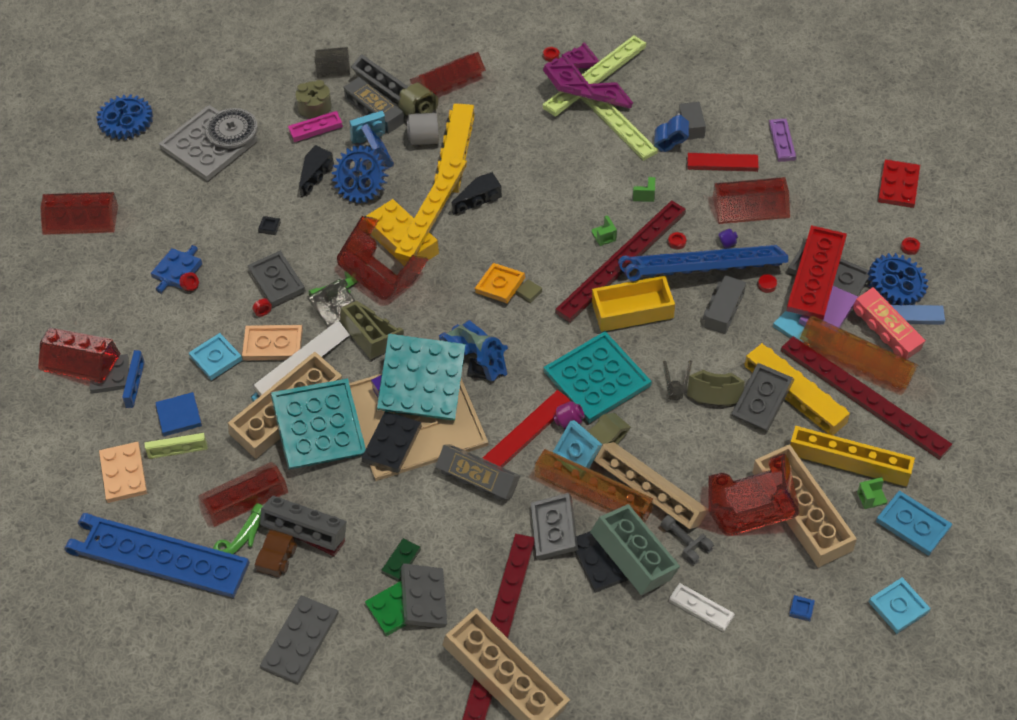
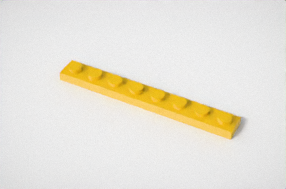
[395,156,467,262]

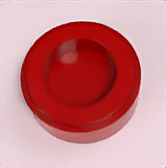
[543,47,560,62]
[668,232,687,250]
[901,237,920,255]
[180,272,199,291]
[758,274,777,293]
[252,298,272,317]

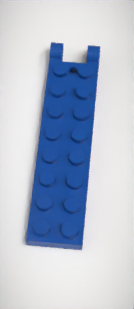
[618,245,788,281]
[64,513,250,598]

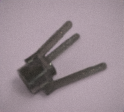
[663,360,692,400]

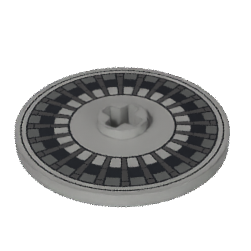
[205,108,258,148]

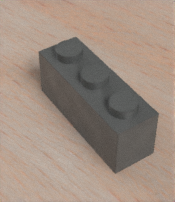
[703,275,746,334]

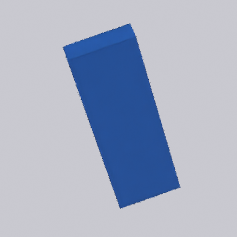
[122,350,145,408]

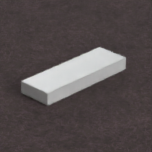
[669,583,735,633]

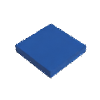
[361,124,394,168]
[155,392,202,436]

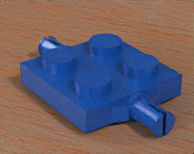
[151,245,203,293]

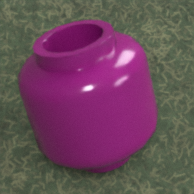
[554,401,585,429]

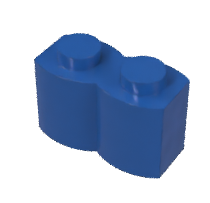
[654,115,689,152]

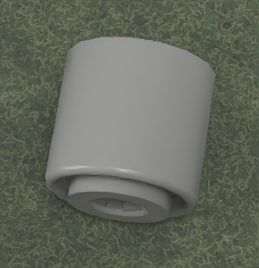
[407,113,439,145]

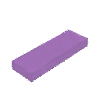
[769,119,796,162]

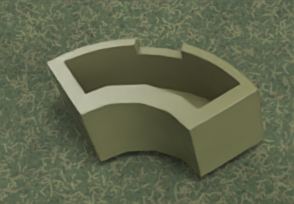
[687,370,745,406]
[588,413,631,462]

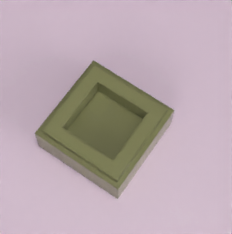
[516,279,542,303]

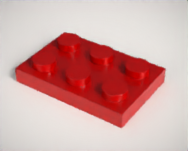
[878,159,920,208]

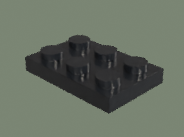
[361,411,422,473]
[574,531,629,593]

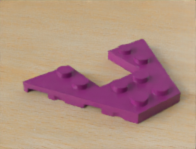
[543,42,633,108]

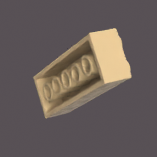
[228,352,342,459]
[753,444,857,568]
[442,608,570,720]

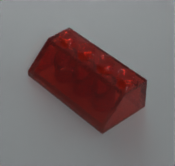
[410,52,486,95]
[713,177,790,224]
[40,192,118,235]
[38,327,121,383]
[198,462,288,527]

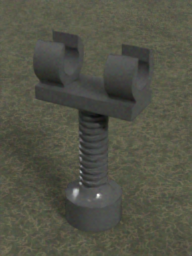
[660,515,715,566]

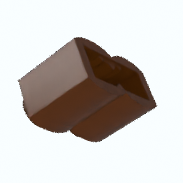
[255,530,297,578]

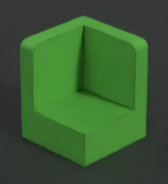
[633,177,655,202]
[591,215,617,246]
[857,477,887,510]

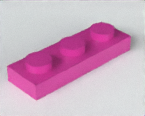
[288,111,343,142]

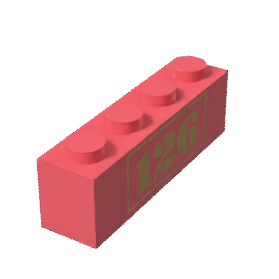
[853,287,926,361]

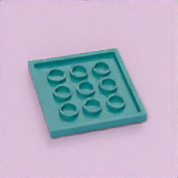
[543,331,652,423]
[377,334,466,421]
[270,378,366,470]

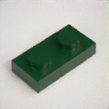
[381,538,421,582]

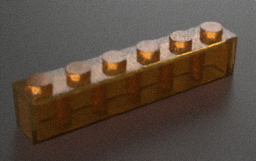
[800,316,919,389]
[535,449,653,523]

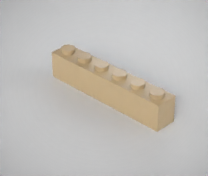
[594,442,709,529]

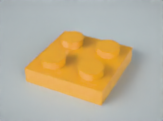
[475,263,526,303]

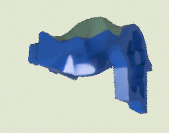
[439,320,508,381]

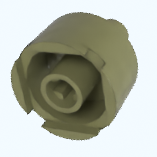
[296,80,332,119]
[399,82,438,117]

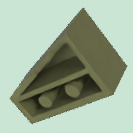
[340,301,404,359]

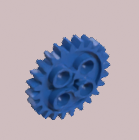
[96,94,153,140]
[332,145,389,203]
[867,253,928,306]

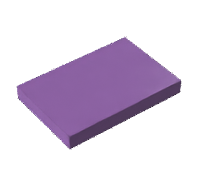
[799,286,858,338]

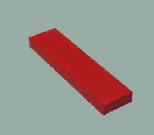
[687,153,759,172]

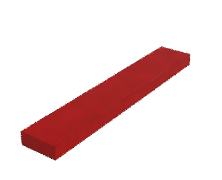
[483,390,571,467]

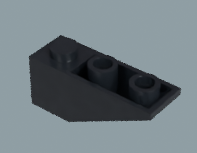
[299,145,334,198]
[451,172,502,215]

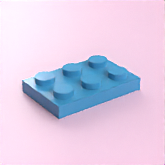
[876,490,952,556]

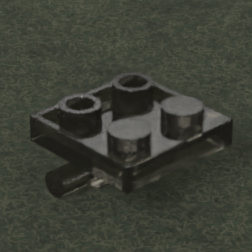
[315,47,350,78]
[308,279,355,328]

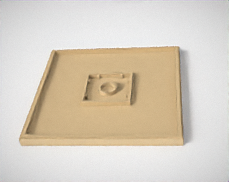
[349,373,489,481]

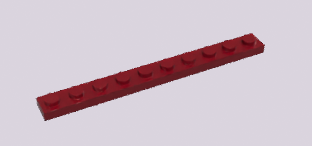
[555,200,686,323]
[781,336,952,460]
[462,533,535,720]

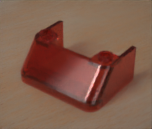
[337,216,429,300]

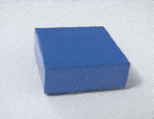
[789,595,815,621]

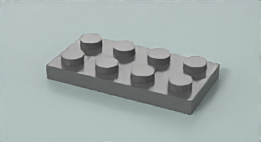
[787,243,869,296]
[260,595,339,685]

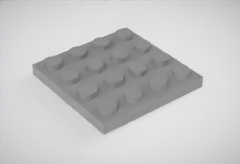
[159,105,258,181]

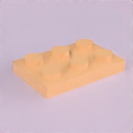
[242,325,303,361]
[99,442,147,503]

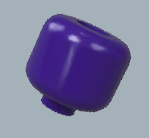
[718,229,738,249]

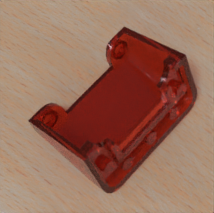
[708,453,799,536]

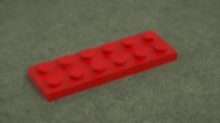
[786,225,847,320]

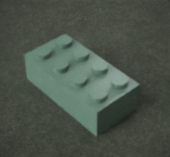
[590,504,680,595]

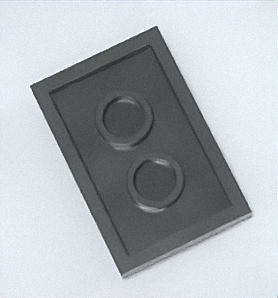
[248,251,306,307]
[732,363,794,432]
[531,493,578,560]
[401,563,447,628]

